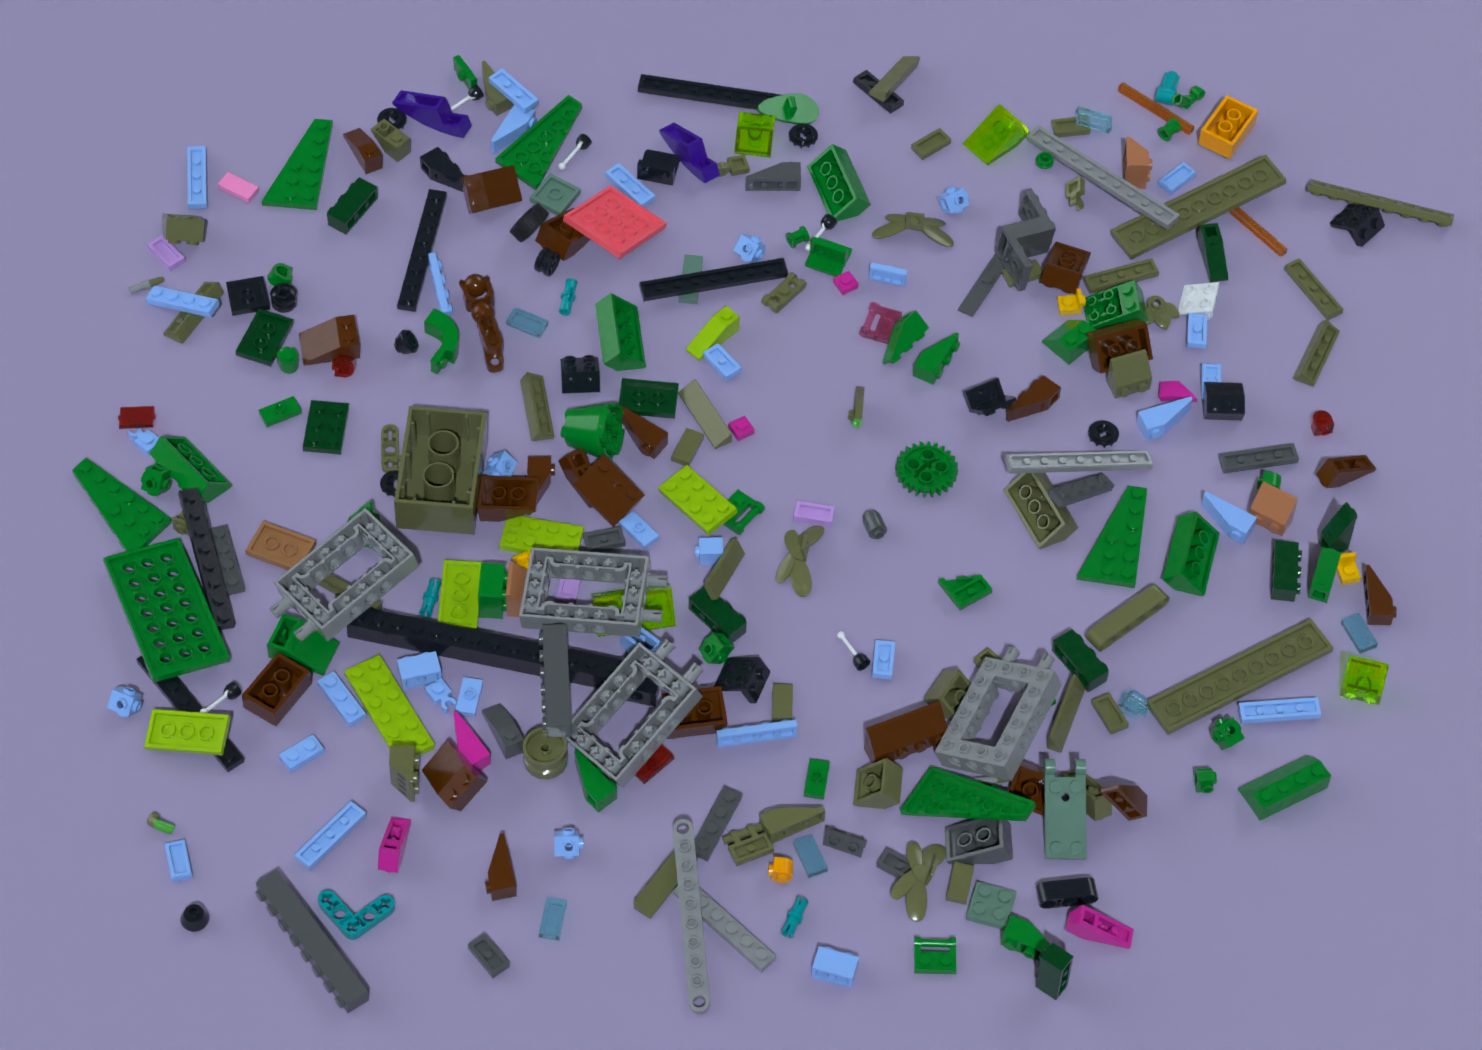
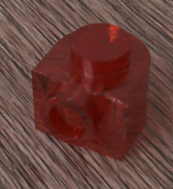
[332,354,356,378]
[1311,410,1334,436]

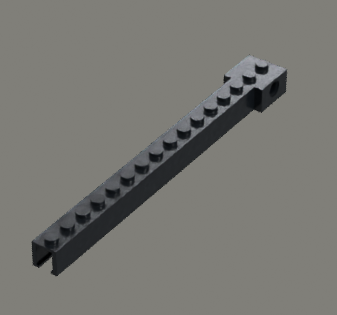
[347,608,665,707]

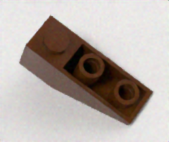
[1006,375,1061,422]

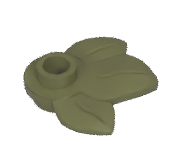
[1146,296,1180,330]

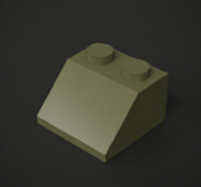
[162,213,204,245]
[1106,349,1152,399]
[924,669,971,721]
[853,758,903,809]

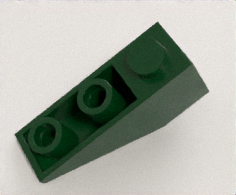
[1197,223,1229,282]
[1318,502,1357,552]

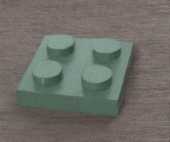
[530,173,581,216]
[966,881,1017,930]

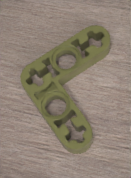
[381,424,401,474]

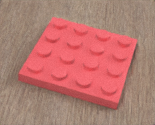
[563,185,667,259]

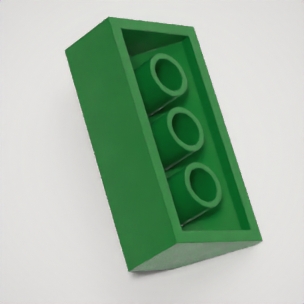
[807,144,871,221]
[595,293,646,371]
[149,436,232,503]
[1163,511,1220,596]
[1238,755,1331,821]

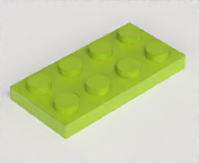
[658,465,738,536]
[499,516,584,553]
[438,560,483,630]
[144,709,231,756]

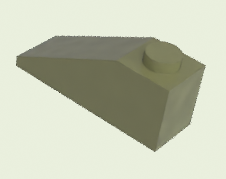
[482,60,514,116]
[1061,769,1112,821]
[759,807,825,844]

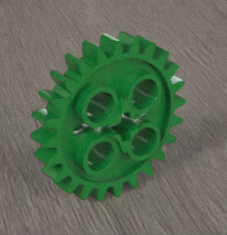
[895,441,958,498]

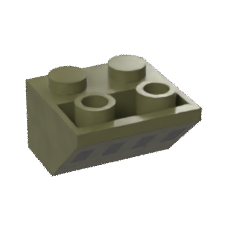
[389,746,420,802]

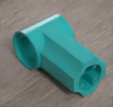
[1155,71,1180,106]

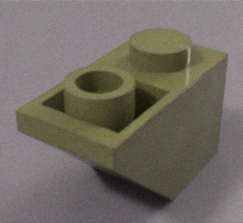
[371,119,411,162]

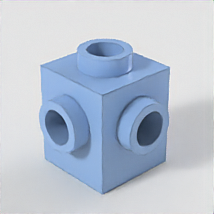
[937,186,970,214]
[733,234,767,263]
[483,450,518,477]
[107,686,142,717]
[554,828,583,859]

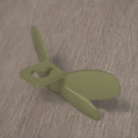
[872,212,954,247]
[775,525,824,597]
[891,842,946,922]

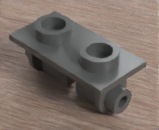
[823,827,867,858]

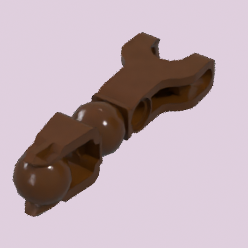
[459,274,504,373]

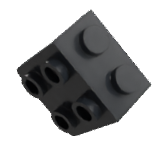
[637,149,680,186]
[1330,203,1385,247]
[560,355,600,394]
[963,377,1017,416]
[714,657,770,703]

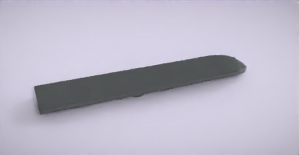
[958,253,1005,317]

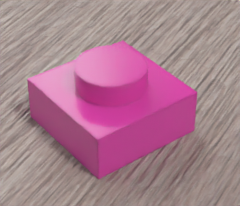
[833,271,859,295]
[728,416,755,441]

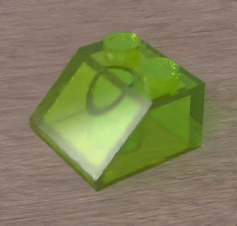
[734,112,776,158]
[1340,655,1389,705]

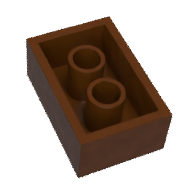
[1086,319,1153,373]
[242,652,312,726]

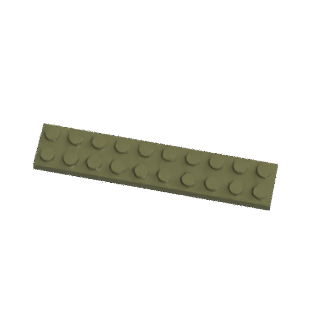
[1111,155,1286,260]
[1146,619,1333,735]

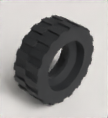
[509,203,549,242]

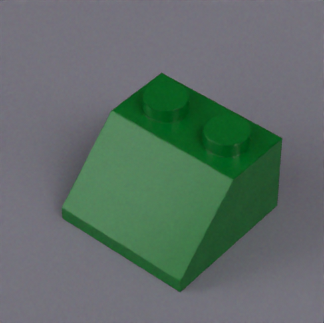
[1042,320,1096,365]

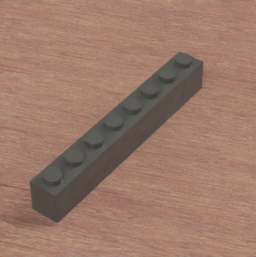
[255,870,369,1013]

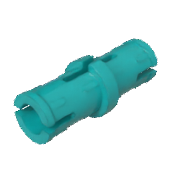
[559,278,578,316]
[419,578,441,618]
[781,897,809,938]

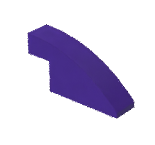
[392,90,472,138]
[659,122,720,183]

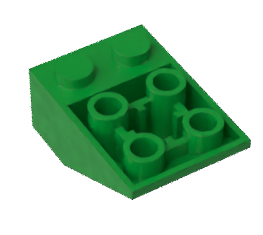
[1084,280,1148,329]
[267,613,339,676]

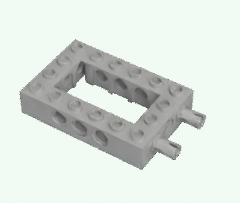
[270,508,419,642]
[519,547,668,637]
[565,639,704,788]
[935,647,1062,781]

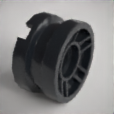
[534,247,560,277]
[270,283,297,313]

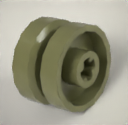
[523,727,568,779]

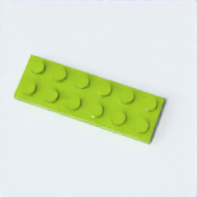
[344,654,435,756]

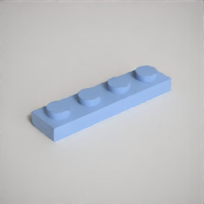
[187,146,207,209]
[428,253,453,318]
[145,286,220,318]
[1238,697,1321,724]
[716,719,797,748]
[294,801,366,871]

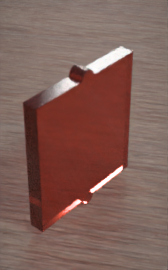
[118,406,156,429]

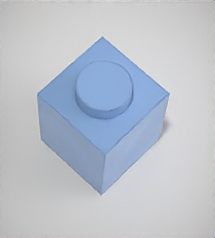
[695,537,723,565]

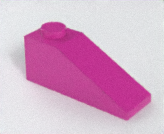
[453,711,491,772]
[378,817,411,873]
[1066,905,1134,949]

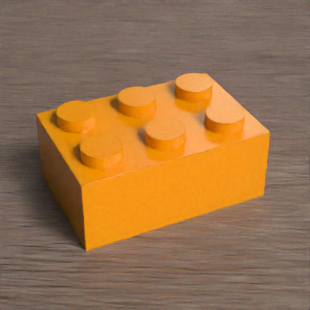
[1198,95,1258,159]

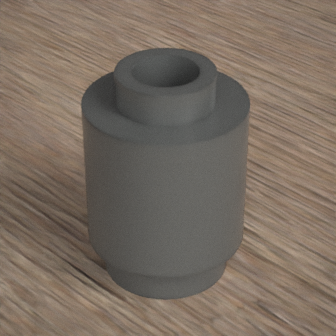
[863,510,887,539]

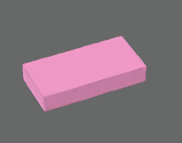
[218,172,259,203]

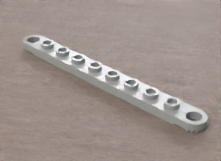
[673,819,710,1014]

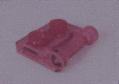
[859,302,902,344]

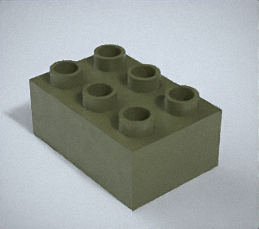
[394,406,488,535]

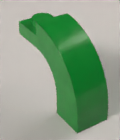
[424,309,459,374]

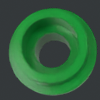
[1036,152,1054,169]

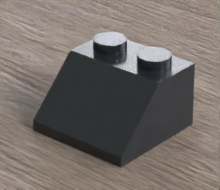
[1204,382,1245,421]

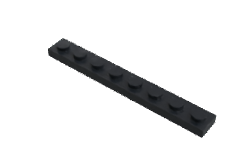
[638,74,781,110]
[397,189,447,312]
[639,258,788,302]
[178,488,235,630]
[136,656,244,772]

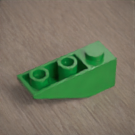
[882,310,929,365]
[913,333,960,385]
[1308,547,1341,603]
[574,749,617,813]
[1000,915,1050,961]

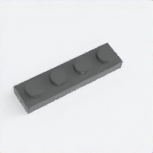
[1219,443,1299,474]
[1048,473,1114,508]
[209,524,245,596]
[695,786,743,861]

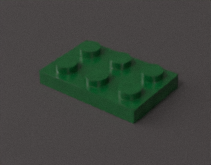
[235,309,294,367]
[619,378,679,419]
[303,400,349,455]

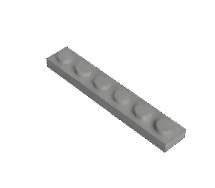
[673,886,776,973]

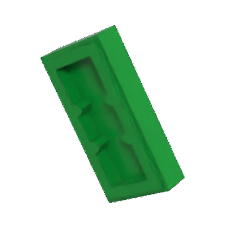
[453,55,477,89]
[258,396,302,428]
[804,759,830,800]

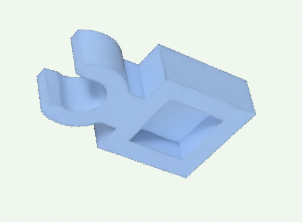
[127,424,159,456]
[424,678,457,714]

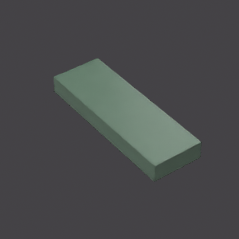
[679,254,703,304]

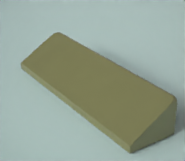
[868,56,920,102]
[163,282,224,344]
[1293,320,1340,387]
[520,372,555,441]
[678,380,732,449]
[1047,674,1085,753]
[634,850,698,919]

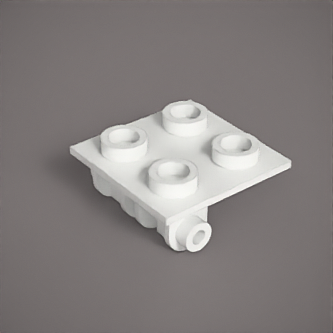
[1178,282,1220,320]

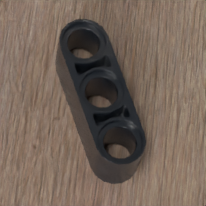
[1036,877,1099,909]

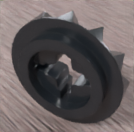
[377,108,406,129]
[789,123,818,148]
[1088,420,1119,448]
[380,470,399,497]

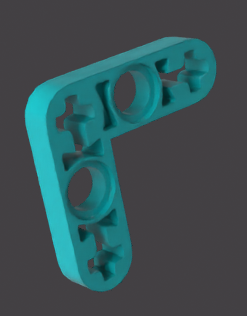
[318,890,395,940]

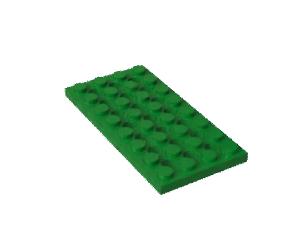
[103,538,230,683]

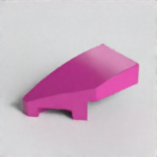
[1159,381,1197,402]

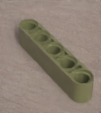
[1085,584,1170,652]

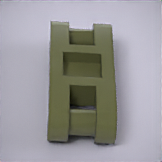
[761,272,807,313]

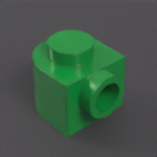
[267,263,292,286]
[276,347,299,374]
[1256,471,1281,489]
[1194,768,1217,793]

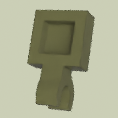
[717,155,750,177]
[1066,176,1085,211]

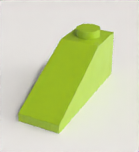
[686,306,740,361]

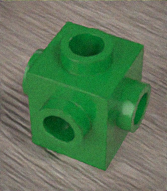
[141,464,171,496]
[698,632,735,664]
[1210,717,1245,750]

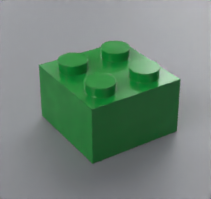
[478,563,508,619]

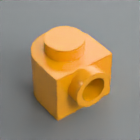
[768,857,794,884]

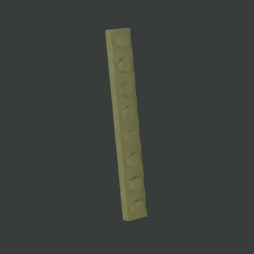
[1307,179,1454,227]

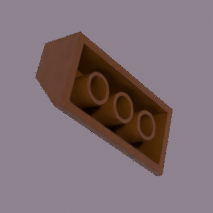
[864,701,948,764]

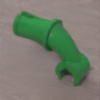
[1172,85,1206,109]

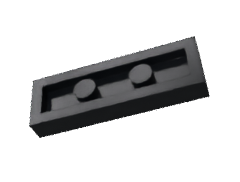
[853,70,904,113]

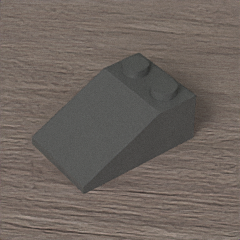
[945,819,1013,864]

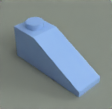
[491,105,537,154]
[1136,396,1192,440]
[1201,491,1257,544]

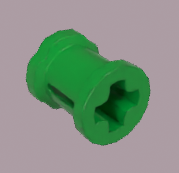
[1158,118,1182,142]
[786,226,810,248]

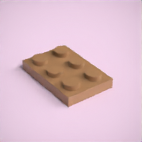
[245,521,316,570]

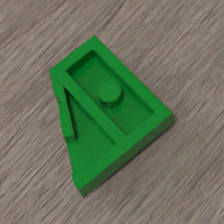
[938,575,992,610]

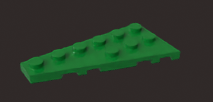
[495,95,582,190]
[262,119,333,210]
[72,457,172,552]
[1077,486,1147,588]
[900,766,1036,821]

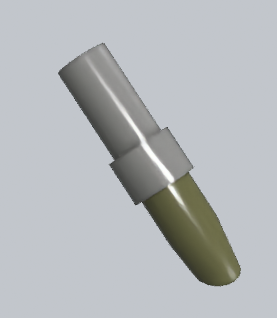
[128,277,164,294]
[974,776,1009,785]

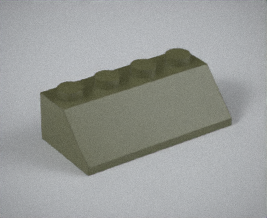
[1004,473,1079,549]

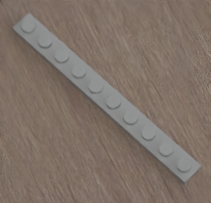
[1027,125,1180,230]

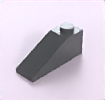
[745,162,801,191]
[482,703,524,759]

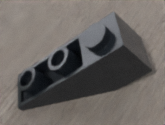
[420,147,467,192]

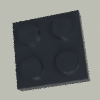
[226,276,270,316]

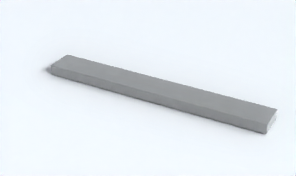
[1004,450,1153,474]

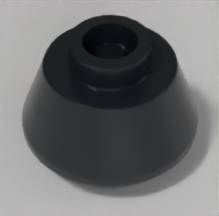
[394,330,418,354]
[180,904,209,932]

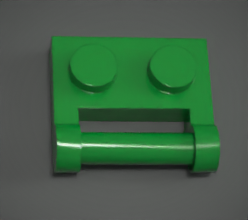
[723,490,765,535]
[914,937,957,974]

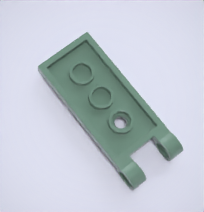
[1044,759,1087,860]

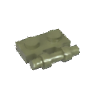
[722,823,774,867]

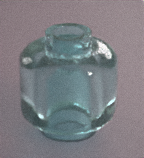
[1118,690,1150,720]

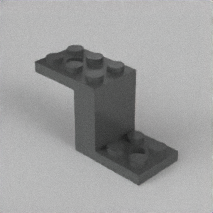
[994,188,1056,291]

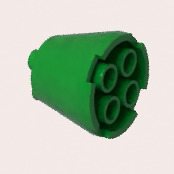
[560,403,625,461]

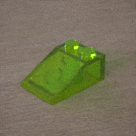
[962,104,1030,166]

